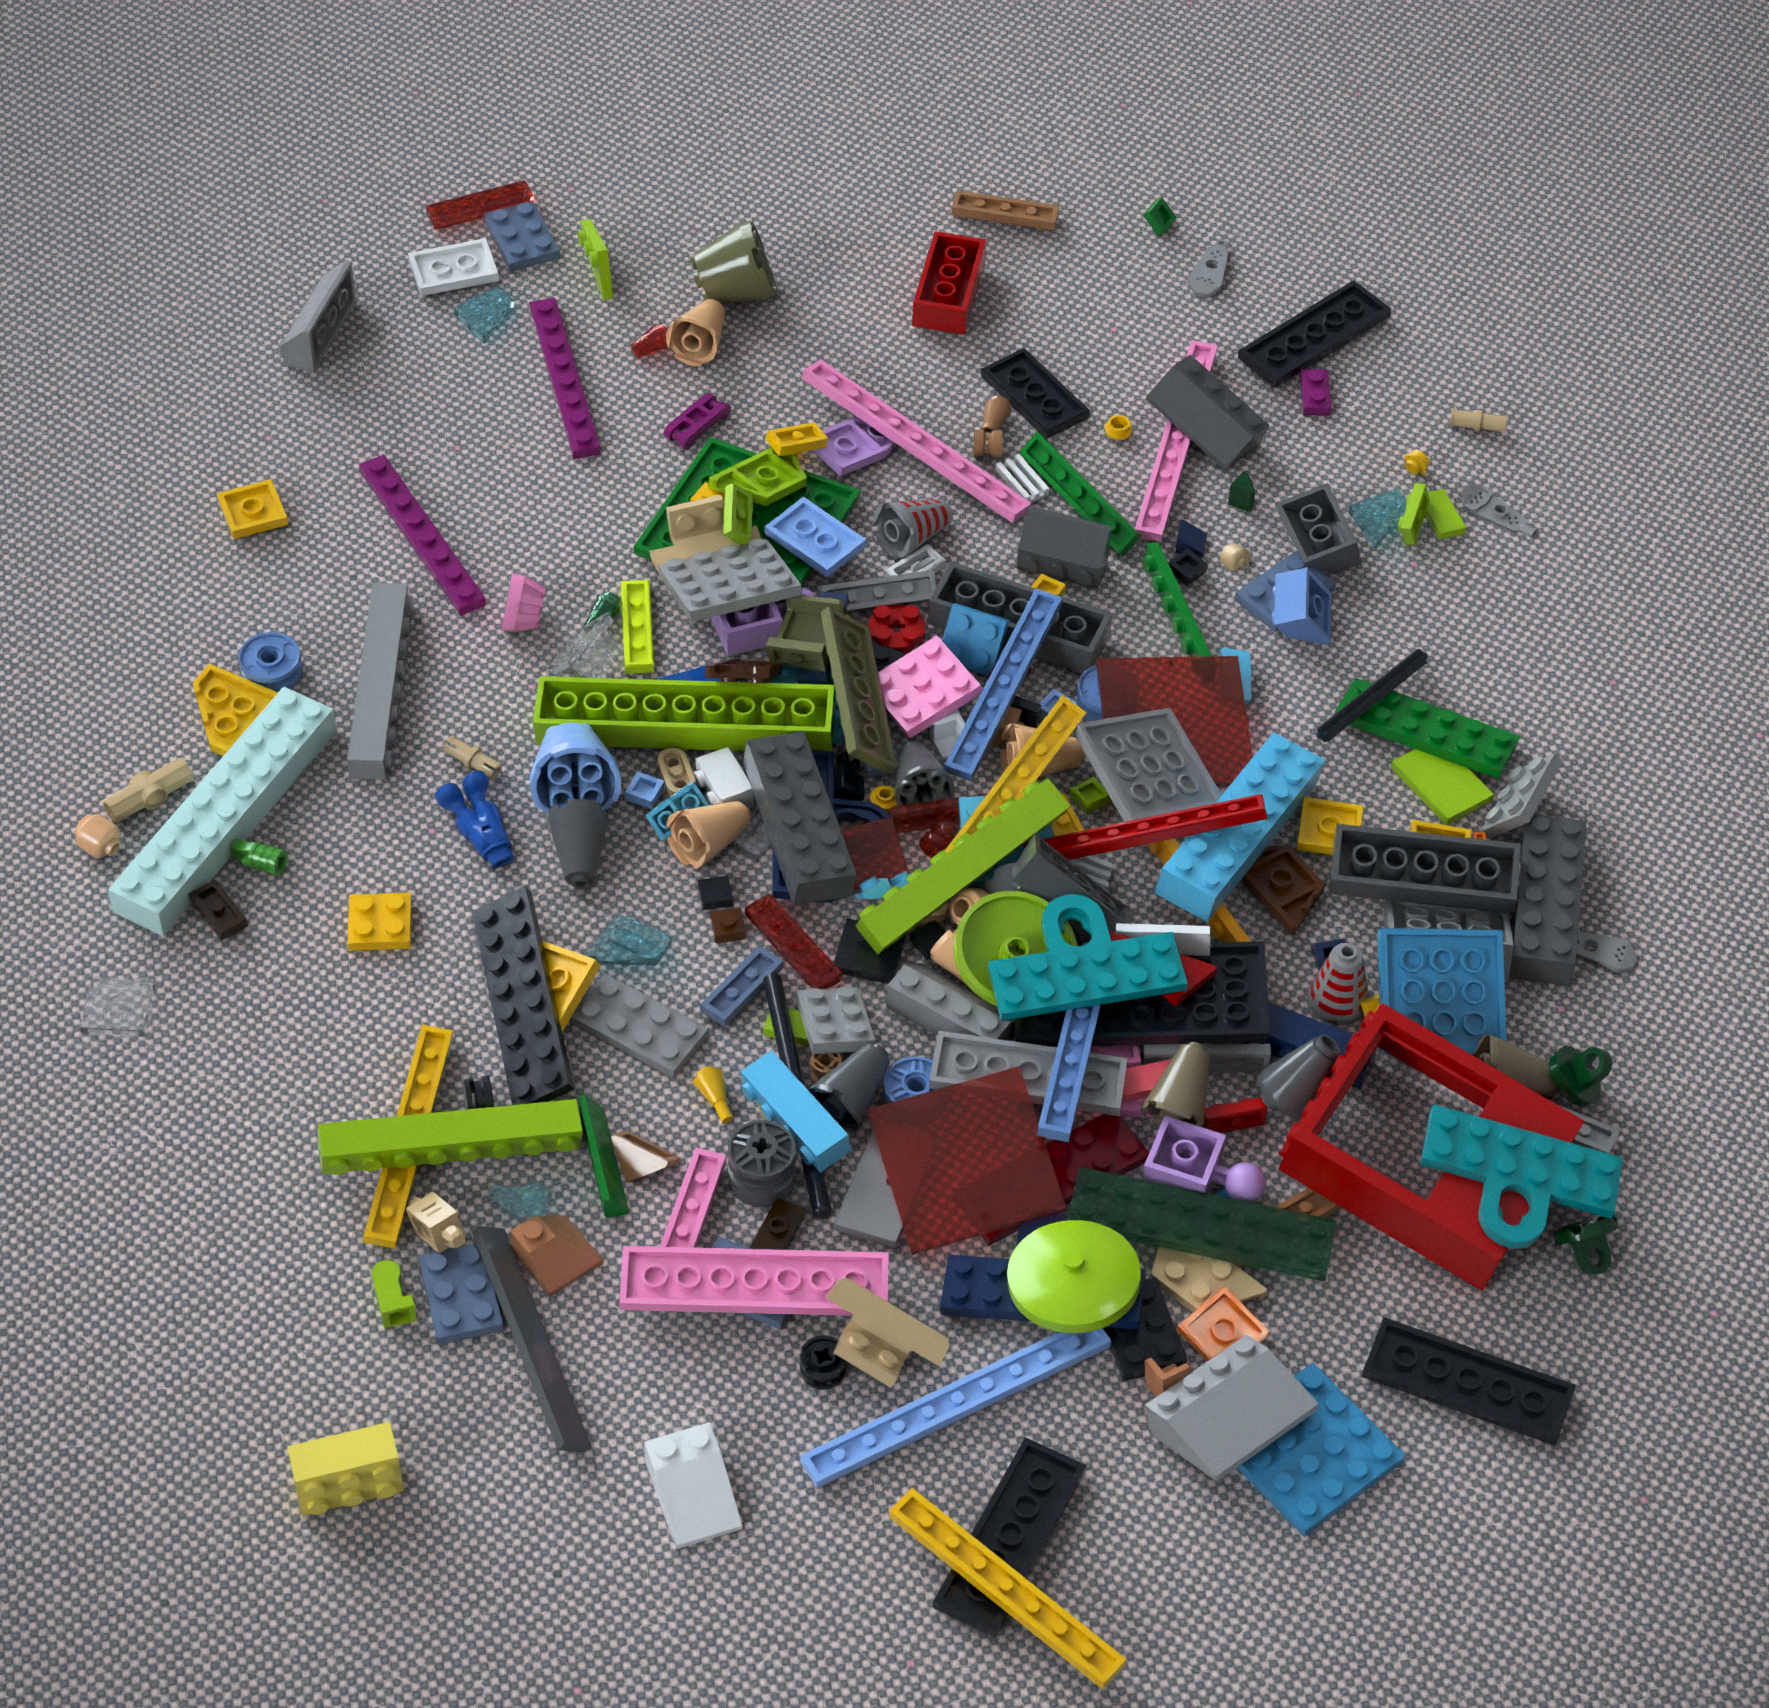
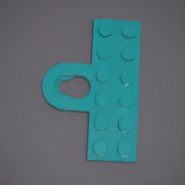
[988,894,1188,1021]
[1420,1104,1623,1248]

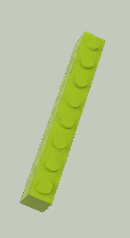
[855,778,1070,955]
[317,1099,583,1175]

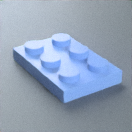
[765,497,866,577]

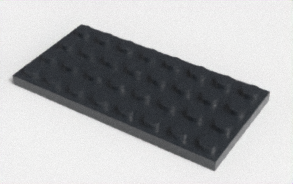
[1015,941,1270,1047]

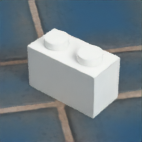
[693,747,754,809]

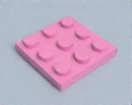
[878,636,983,739]

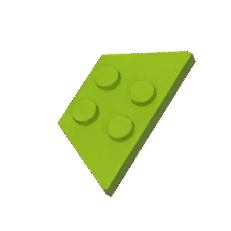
[708,447,807,506]

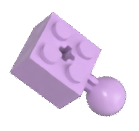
[711,588,816,657]
[1141,1116,1266,1207]

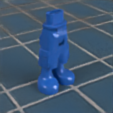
[435,771,514,869]

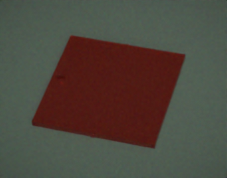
[1096,656,1253,787]
[867,1066,1066,1255]

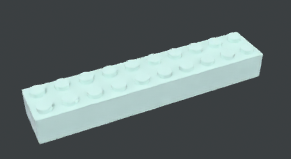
[108,687,336,936]

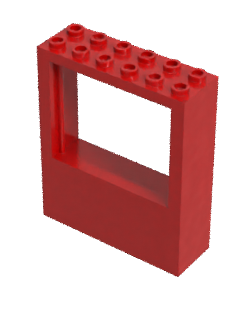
[1278,1003,1584,1292]

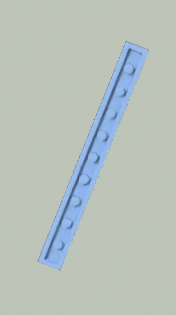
[800,1328,1111,1489]

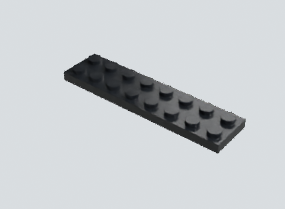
[472,886,575,1105]

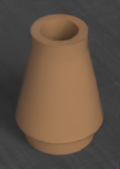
[981,395,1011,433]

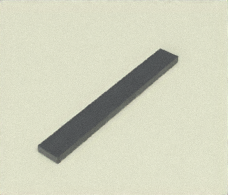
[472,1226,591,1452]

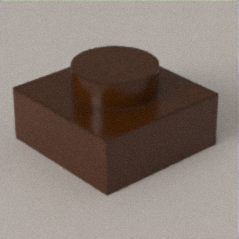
[710,908,745,943]

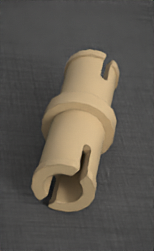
[1450,408,1507,433]
[443,735,503,780]

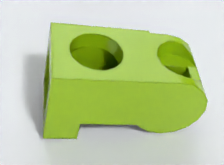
[372,1260,417,1329]

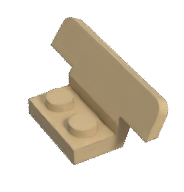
[650,495,761,571]
[826,1278,949,1388]

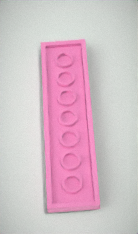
[619,1246,889,1316]

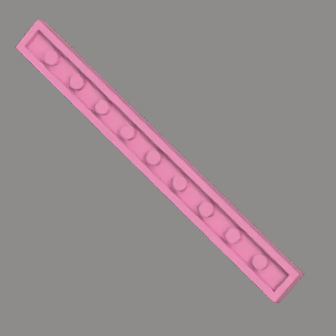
[1135,340,1218,542]
[802,359,1032,523]

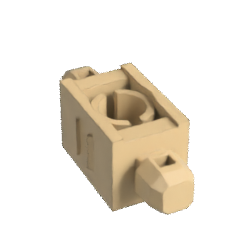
[406,1192,467,1253]

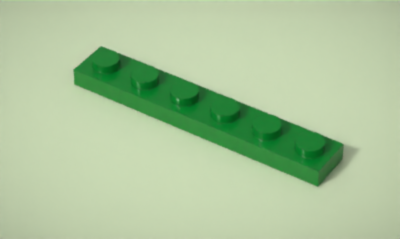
[1019,432,1142,557]
[1143,542,1216,686]

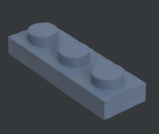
[700,946,783,1027]

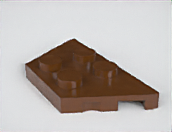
[705,659,782,683]
[1241,845,1325,935]

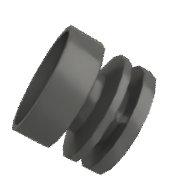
[728,1120,796,1207]

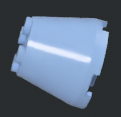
[530,723,621,814]

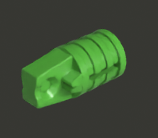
[230,839,288,876]

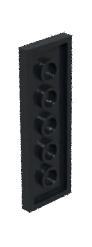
[1238,280,1391,387]
[1362,1317,1576,1446]
[933,1437,1087,1638]

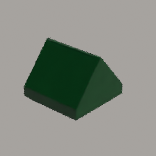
[1228,472,1255,511]

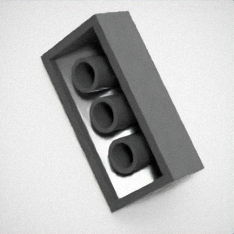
[1146,354,1270,470]
[1012,834,1131,943]

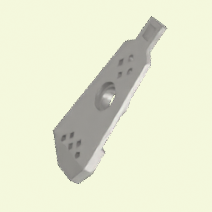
[1188,239,1229,298]
[1462,483,1537,538]
[1576,931,1637,973]

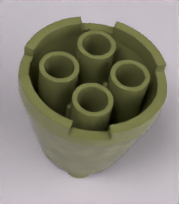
[690,221,778,304]

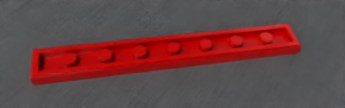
[1023,794,1268,860]

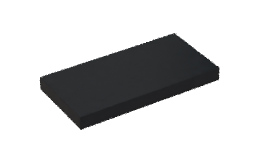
[981,348,1090,439]

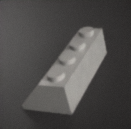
[280,260,356,372]
[886,963,1015,1041]

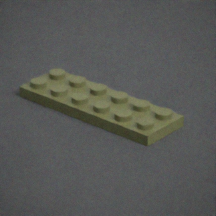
[820,607,897,774]

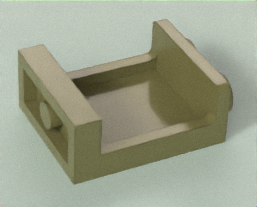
[766,594,845,672]

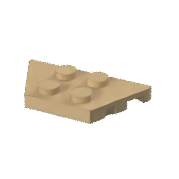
[1151,1216,1268,1313]

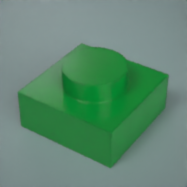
[1143,197,1177,235]

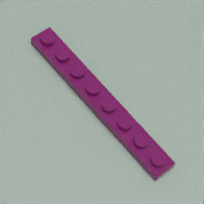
[529,298,600,459]
[359,454,486,616]

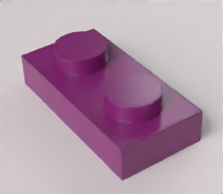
[1299,369,1331,416]

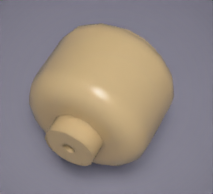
[1220,543,1251,571]

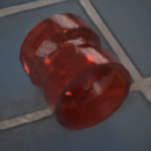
[919,818,959,858]

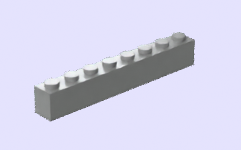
[347,583,414,780]

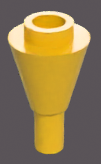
[693,1066,733,1124]

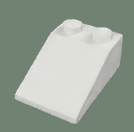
[644,1422,742,1549]

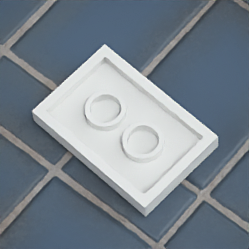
[408,238,499,296]

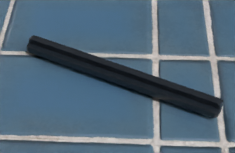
[1316,649,1428,742]

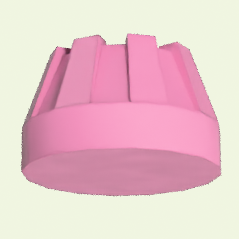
[501,573,546,632]

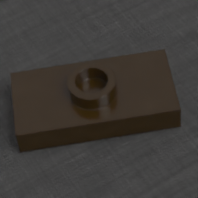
[749,1198,806,1250]

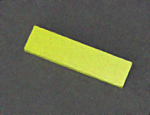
[621,580,654,674]

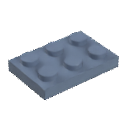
[483,201,560,272]
[1234,552,1336,632]
[418,1243,503,1345]

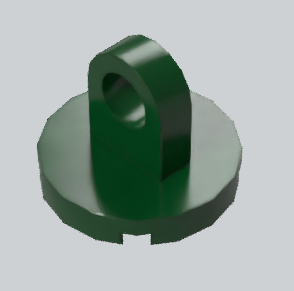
[1549,1046,1613,1107]
[1553,1215,1619,1275]

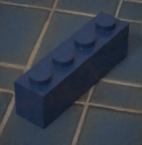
[1244,1002,1377,1089]

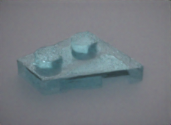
[587,913,672,966]

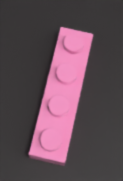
[660,1148,726,1248]

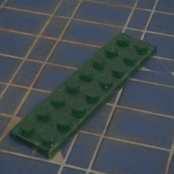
[1067,1167,1337,1282]

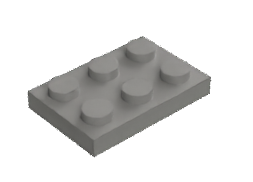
[1481,753,1562,839]
[796,986,876,1054]

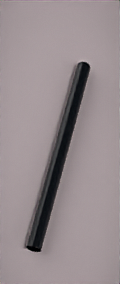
[763,974,832,1219]

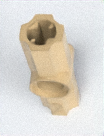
[102,758,194,823]

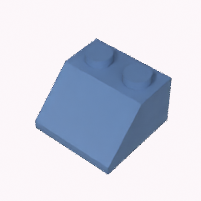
[1272,567,1332,644]

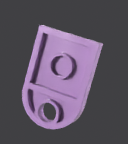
[812,417,894,477]

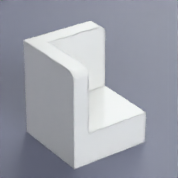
[929,709,965,761]

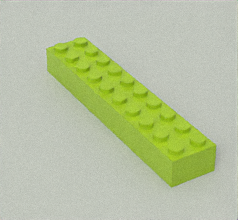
[533,676,836,751]

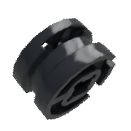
[464,1075,494,1109]
[800,1335,847,1390]

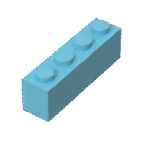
[741,1050,851,1173]

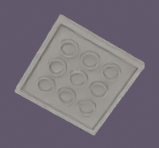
[658,539,802,622]
[1073,708,1221,822]

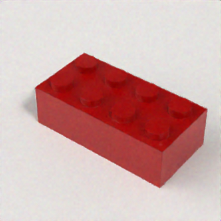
[912,231,986,335]

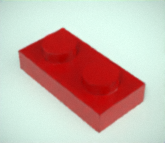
[1203,1097,1268,1133]

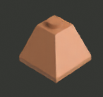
[510,1214,604,1297]

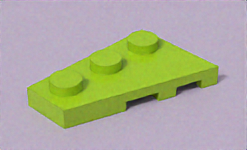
[577,219,614,301]

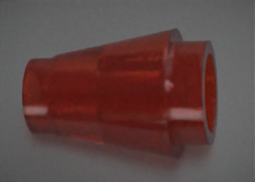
[630,323,668,359]

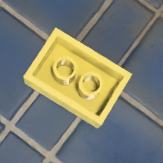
[287,1422,404,1516]

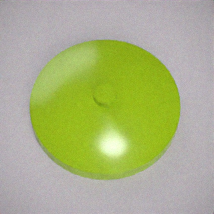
[953,891,1077,1006]
[1007,1220,1141,1333]

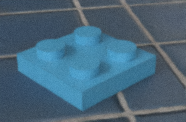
[942,603,1010,676]

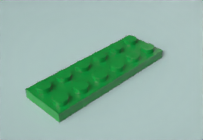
[1334,678,1520,779]

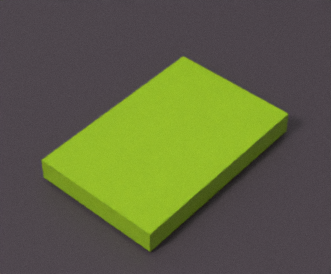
[1391,749,1494,825]

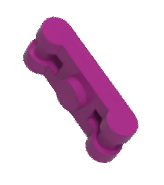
[663,393,731,450]

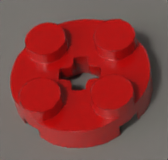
[868,605,925,654]

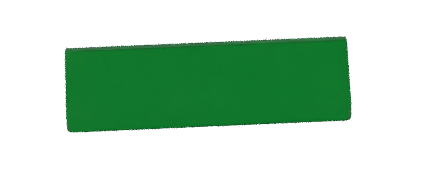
[578,1094,629,1218]

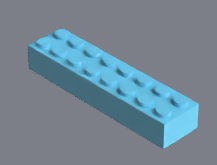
[1154,732,1325,922]

